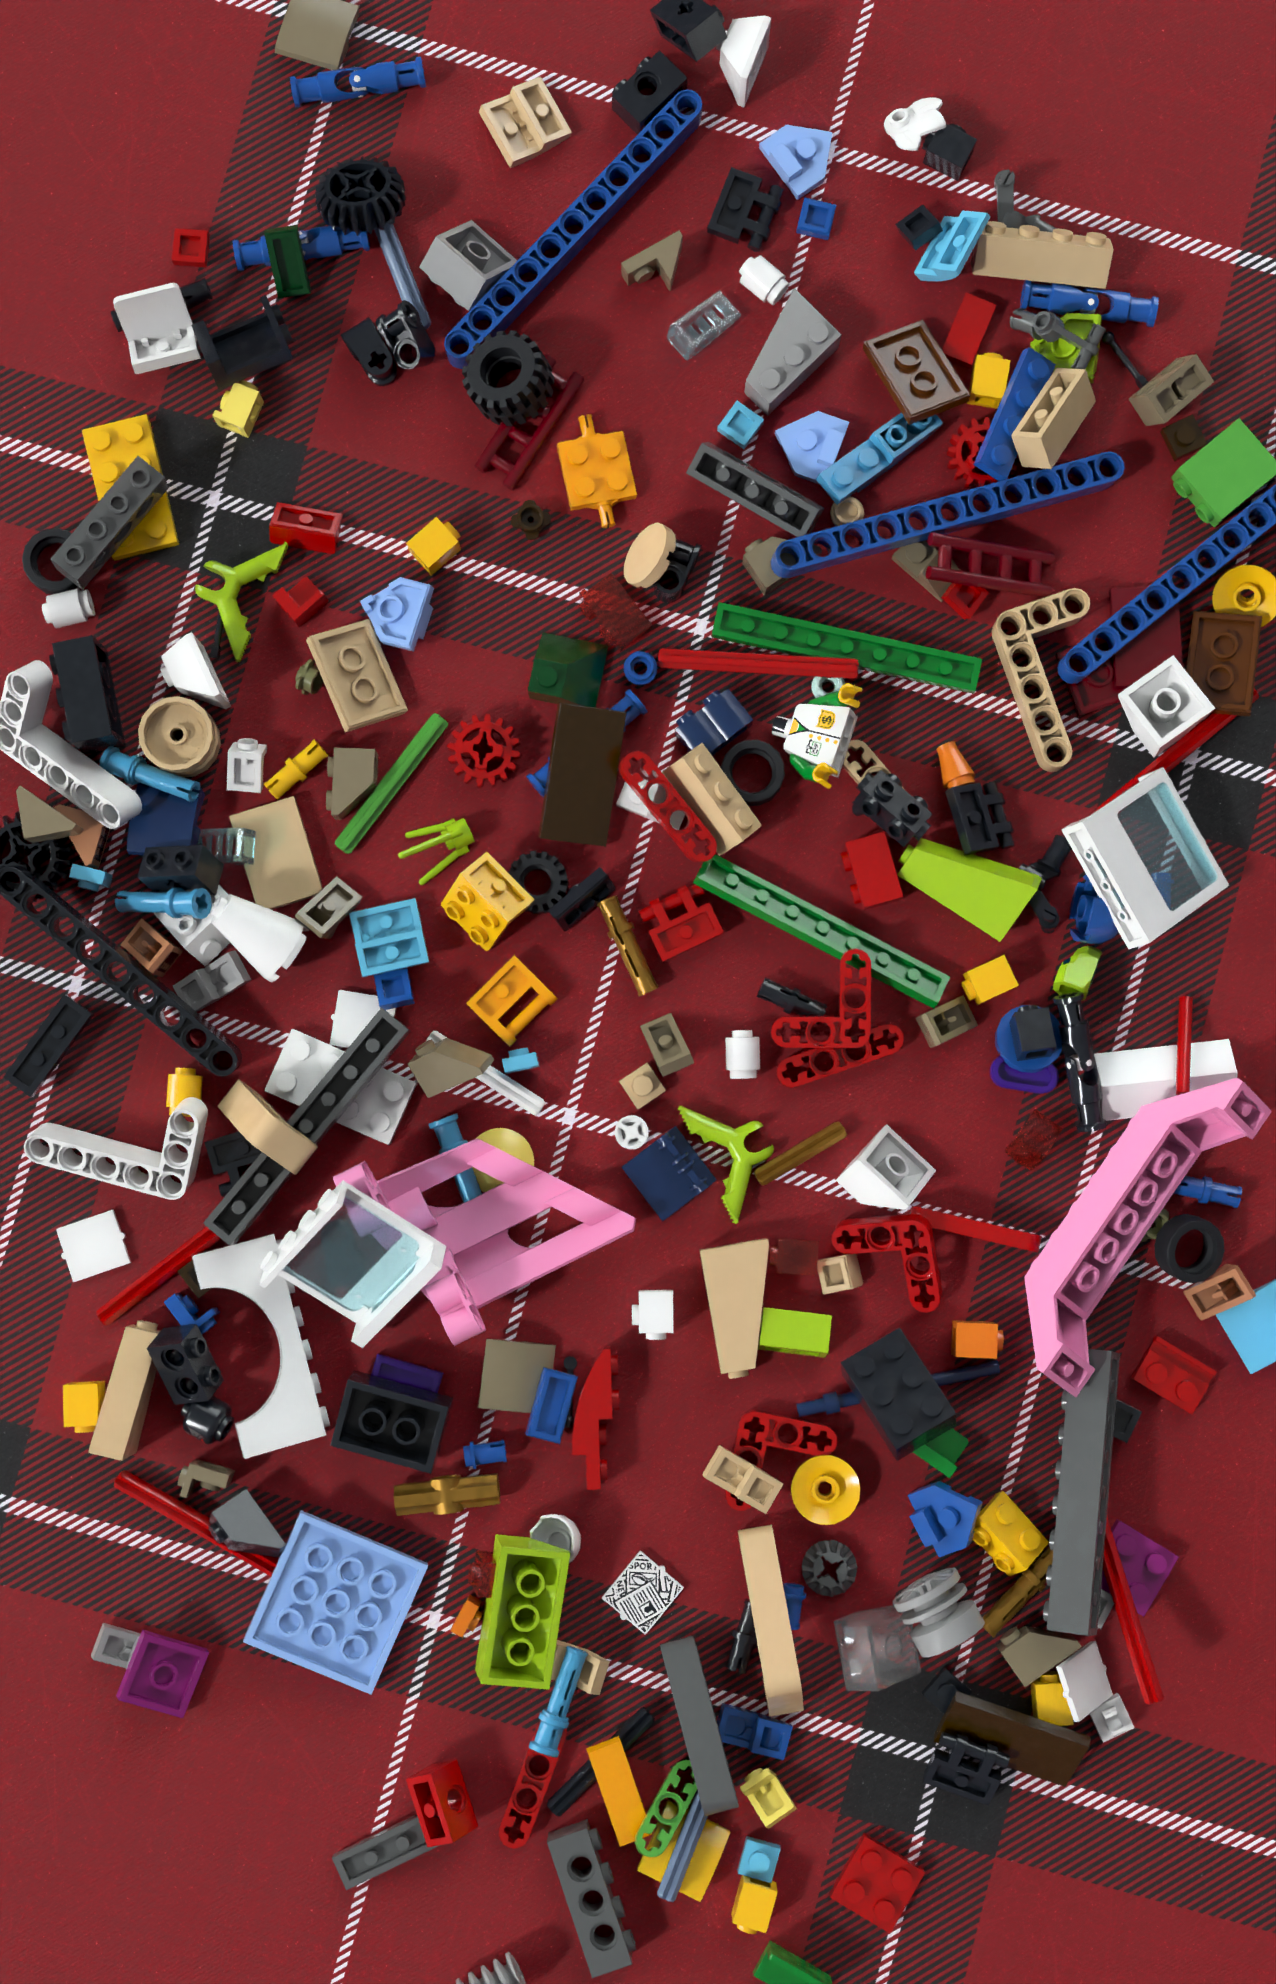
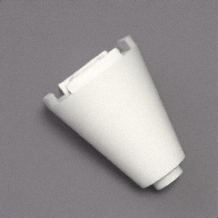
[210,894,309,983]

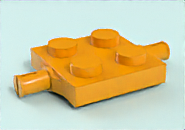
[557,414,637,528]

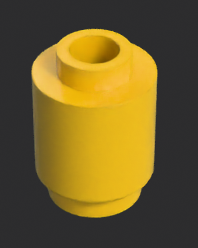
[166,1068,203,1117]

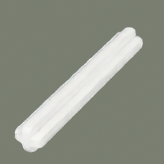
[426,1031,545,1115]

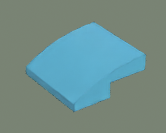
[914,210,990,282]
[349,898,429,978]
[1216,1279,1276,1374]

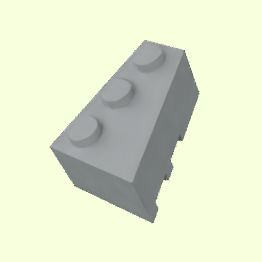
[744,288,841,416]

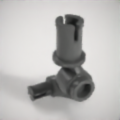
[994,169,1057,232]
[1009,308,1106,369]

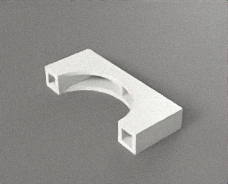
[192,1234,330,1459]

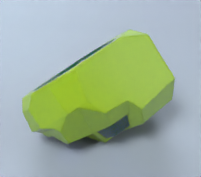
[1053,946,1102,1001]

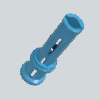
[99,746,200,803]
[115,887,212,919]
[428,1113,482,1203]
[528,1646,588,1758]

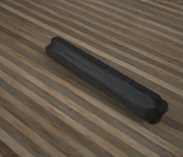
[547,1707,655,1817]

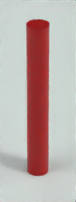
[1176,996,1193,1095]

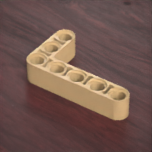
[991,588,1090,772]
[738,1524,804,1717]

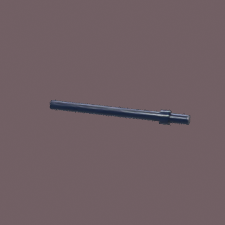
[796,1360,1000,1417]

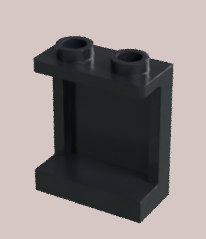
[191,295,294,390]

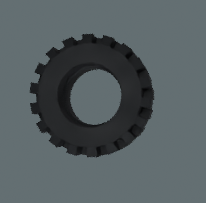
[462,330,554,426]

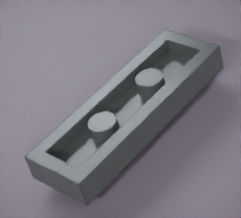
[332,1814,440,1890]

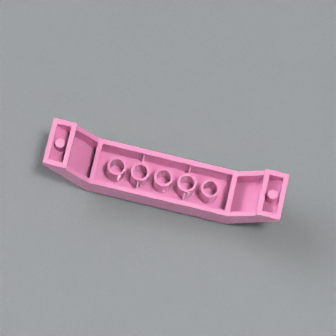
[1024,1078,1272,1397]

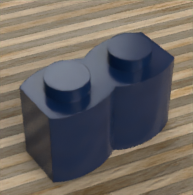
[675,689,753,756]

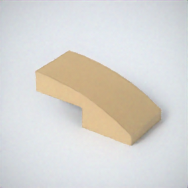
[702,1445,783,1514]

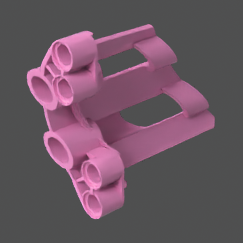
[333,1138,636,1346]

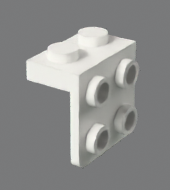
[113,283,201,374]
[154,884,230,967]

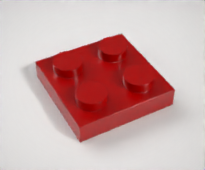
[829,1833,925,1934]

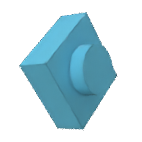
[717,400,764,449]
[69,864,113,892]
[502,1047,540,1074]
[737,1836,781,1883]

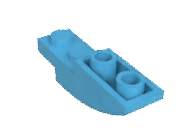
[816,413,943,505]

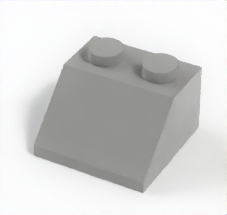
[419,220,517,311]

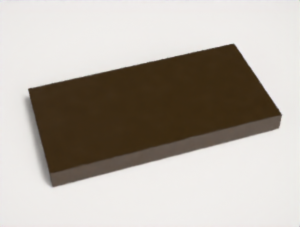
[538,702,626,847]
[933,1691,1090,1787]

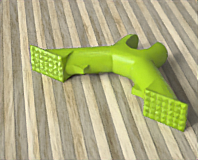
[195,542,288,662]
[678,1105,774,1224]

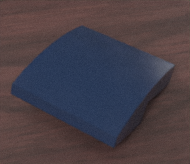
[127,783,205,856]

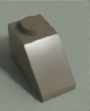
[742,537,822,596]
[408,1038,494,1098]
[996,1626,1082,1687]

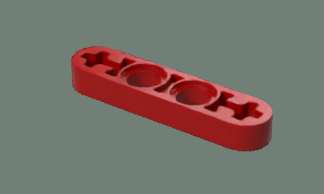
[619,751,717,863]
[776,1024,904,1088]
[910,1206,1042,1253]
[499,1720,567,1849]

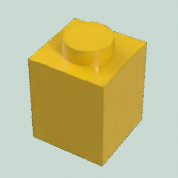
[967,353,1011,409]
[406,517,461,576]
[961,955,1019,1005]
[63,1381,105,1433]
[1031,1671,1074,1726]
[731,1875,778,1934]

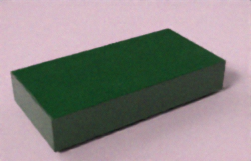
[264,225,311,299]

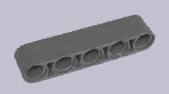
[660,1635,739,1816]

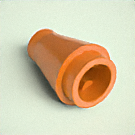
[936,741,975,789]

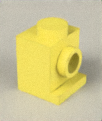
[213,380,264,438]

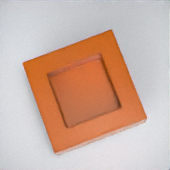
[450,1594,483,1637]

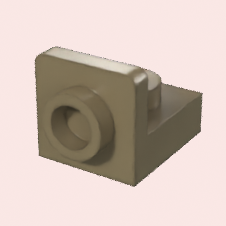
[178,1459,235,1498]

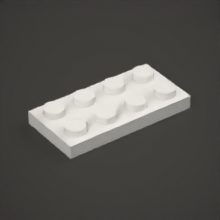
[264,1029,417,1145]

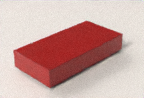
[942,292,997,368]

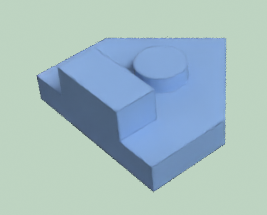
[759,125,832,200]
[775,411,849,485]
[360,577,434,652]

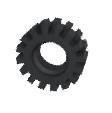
[508,851,568,914]

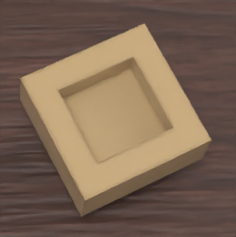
[619,1063,666,1110]

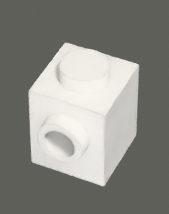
[632,1290,673,1340]

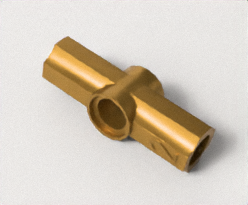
[394,1473,501,1516]

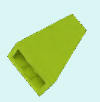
[897,838,1042,942]

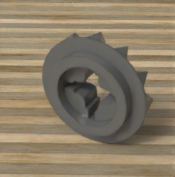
[802,1540,857,1597]

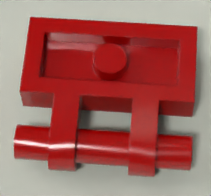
[638,884,724,962]

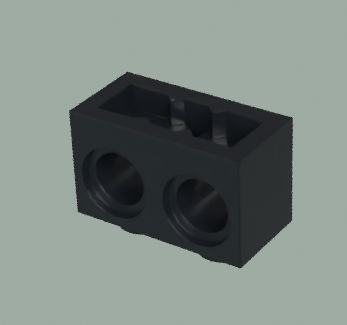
[147,1324,224,1405]

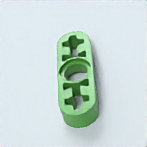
[635,1760,697,1857]

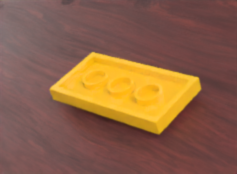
[82,414,179,561]

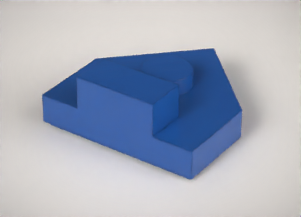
[907,1481,983,1557]

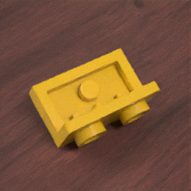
[972,1491,1049,1576]

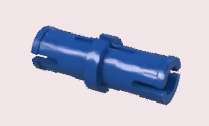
[1173,1176,1242,1208]

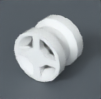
[615,1115,648,1149]

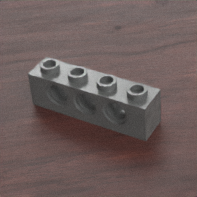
[686,442,825,537]
[51,456,168,590]
[547,1819,637,1978]

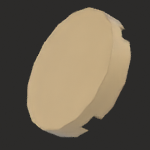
[624,523,676,588]

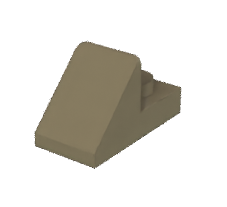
[621,230,683,291]
[891,540,959,602]
[295,876,363,939]
[640,1013,694,1077]

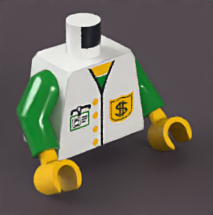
[772,683,862,789]

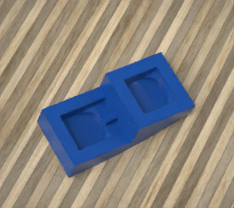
[717,1703,793,1760]

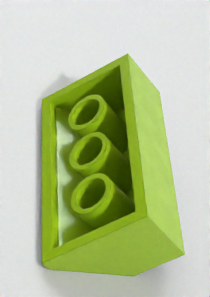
[475,1534,570,1690]

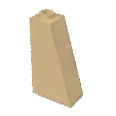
[699,1238,769,1379]
[88,1320,160,1461]

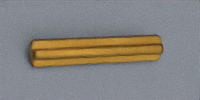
[754,1121,847,1186]

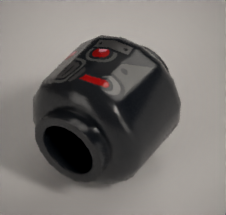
[180,1395,235,1444]

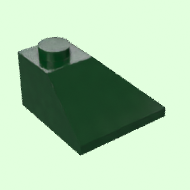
[528,632,609,707]

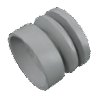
[892,1567,985,1657]

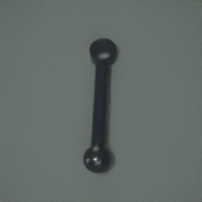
[1102,331,1148,389]
[211,612,223,659]
[564,1356,577,1429]

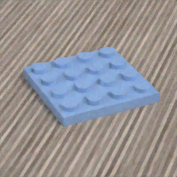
[243,1510,428,1695]

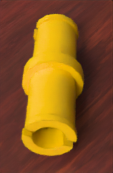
[263,739,329,800]

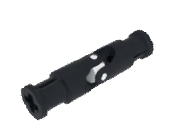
[1053,992,1107,1132]

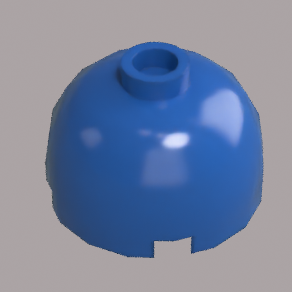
[1069,874,1119,944]

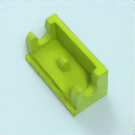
[758,1307,832,1358]

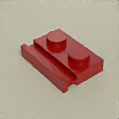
[1130,1335,1217,1415]

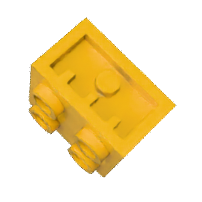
[441,852,535,951]

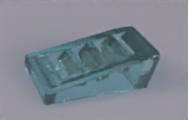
[667,290,741,361]
[197,828,256,865]

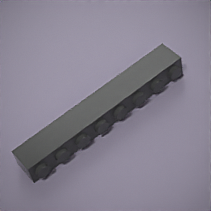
[203,1008,411,1246]
[1043,1349,1120,1636]

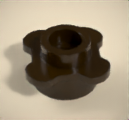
[511,500,551,540]

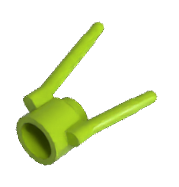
[398,818,475,885]

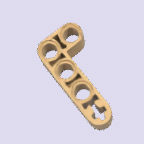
[218,1079,318,1175]

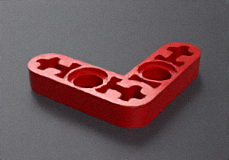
[771,948,871,1048]
[832,1214,942,1313]
[725,1410,837,1511]

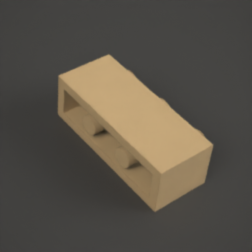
[1011,368,1096,469]
[662,743,762,856]

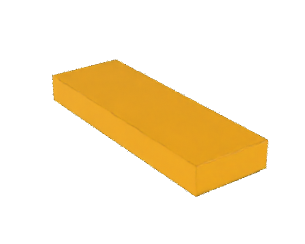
[586,1736,652,1847]

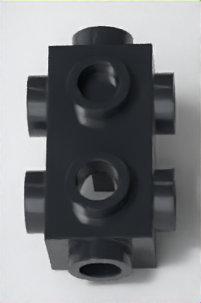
[852,770,932,847]

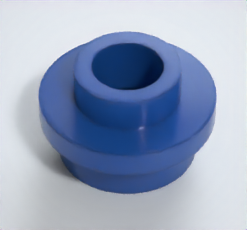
[624,651,657,685]

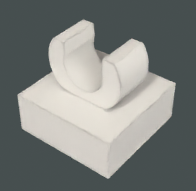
[1089,1693,1135,1743]

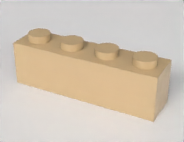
[971,221,1114,289]

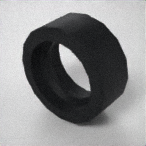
[22,528,80,595]
[721,740,785,806]
[1154,1214,1225,1283]

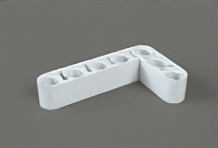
[0,660,142,829]
[24,1097,208,1200]

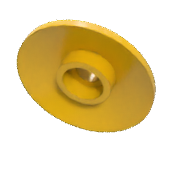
[1212,565,1276,627]
[791,1455,860,1525]

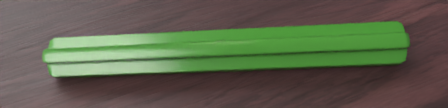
[334,713,448,854]

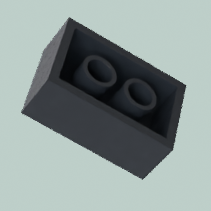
[49,635,126,755]
[841,1328,956,1461]
[330,1370,453,1474]

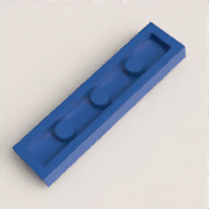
[973,347,1056,481]

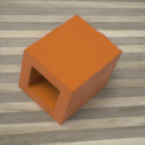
[951,1320,1004,1359]

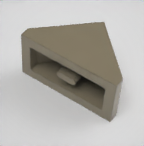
[16,786,84,843]
[916,995,978,1048]

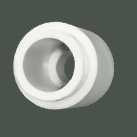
[739,255,790,305]
[42,588,95,629]
[725,1030,760,1079]

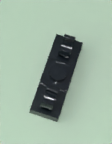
[3,994,94,1097]

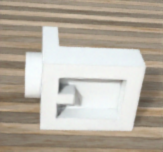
[227,738,267,793]

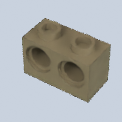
[1129,354,1214,426]

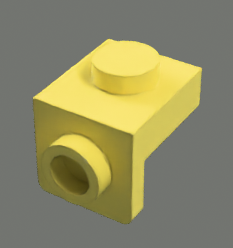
[740,1768,797,1829]

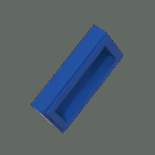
[525,1367,578,1444]

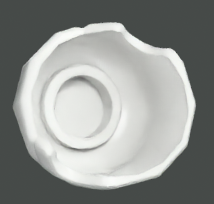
[530,1514,581,1563]

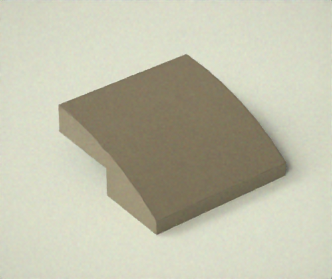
[275,0,359,70]
[478,1338,556,1413]

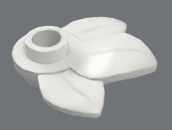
[884,97,946,151]

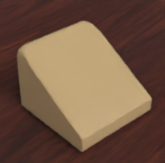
[815,1254,863,1294]

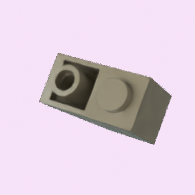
[326,747,378,820]

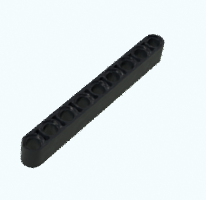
[0,865,242,1076]

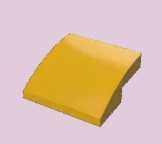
[637,1800,730,1902]

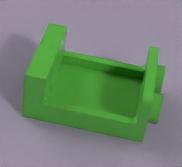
[1171,418,1276,528]

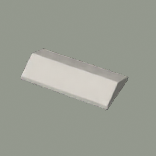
[1094,1039,1237,1121]

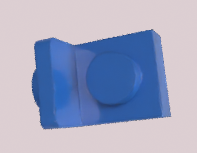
[164,1293,221,1335]

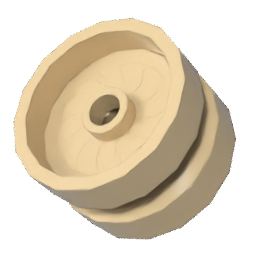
[138,696,221,778]

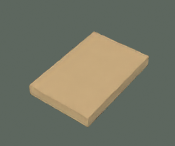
[306,619,408,733]
[229,796,323,910]

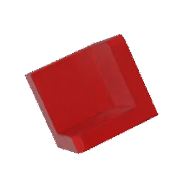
[272,577,329,627]

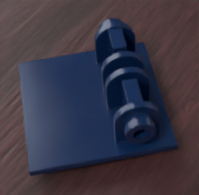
[622,1126,716,1221]

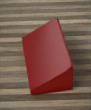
[269,502,343,554]

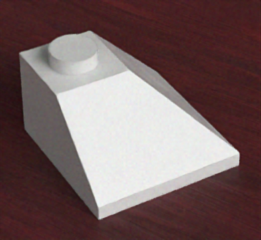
[716,15,771,107]
[160,632,231,709]
[1118,655,1215,758]
[836,1124,936,1210]

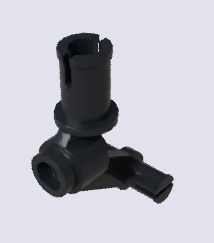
[1019,835,1072,934]

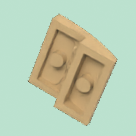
[479,76,572,168]

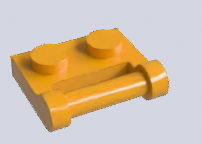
[466,955,558,1047]

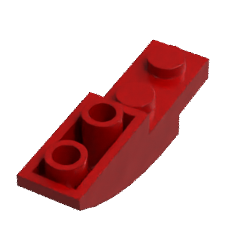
[572,1347,620,1490]

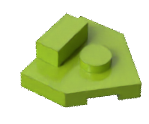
[1030,313,1102,383]

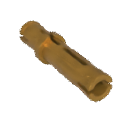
[597,895,659,996]
[983,1547,1053,1638]

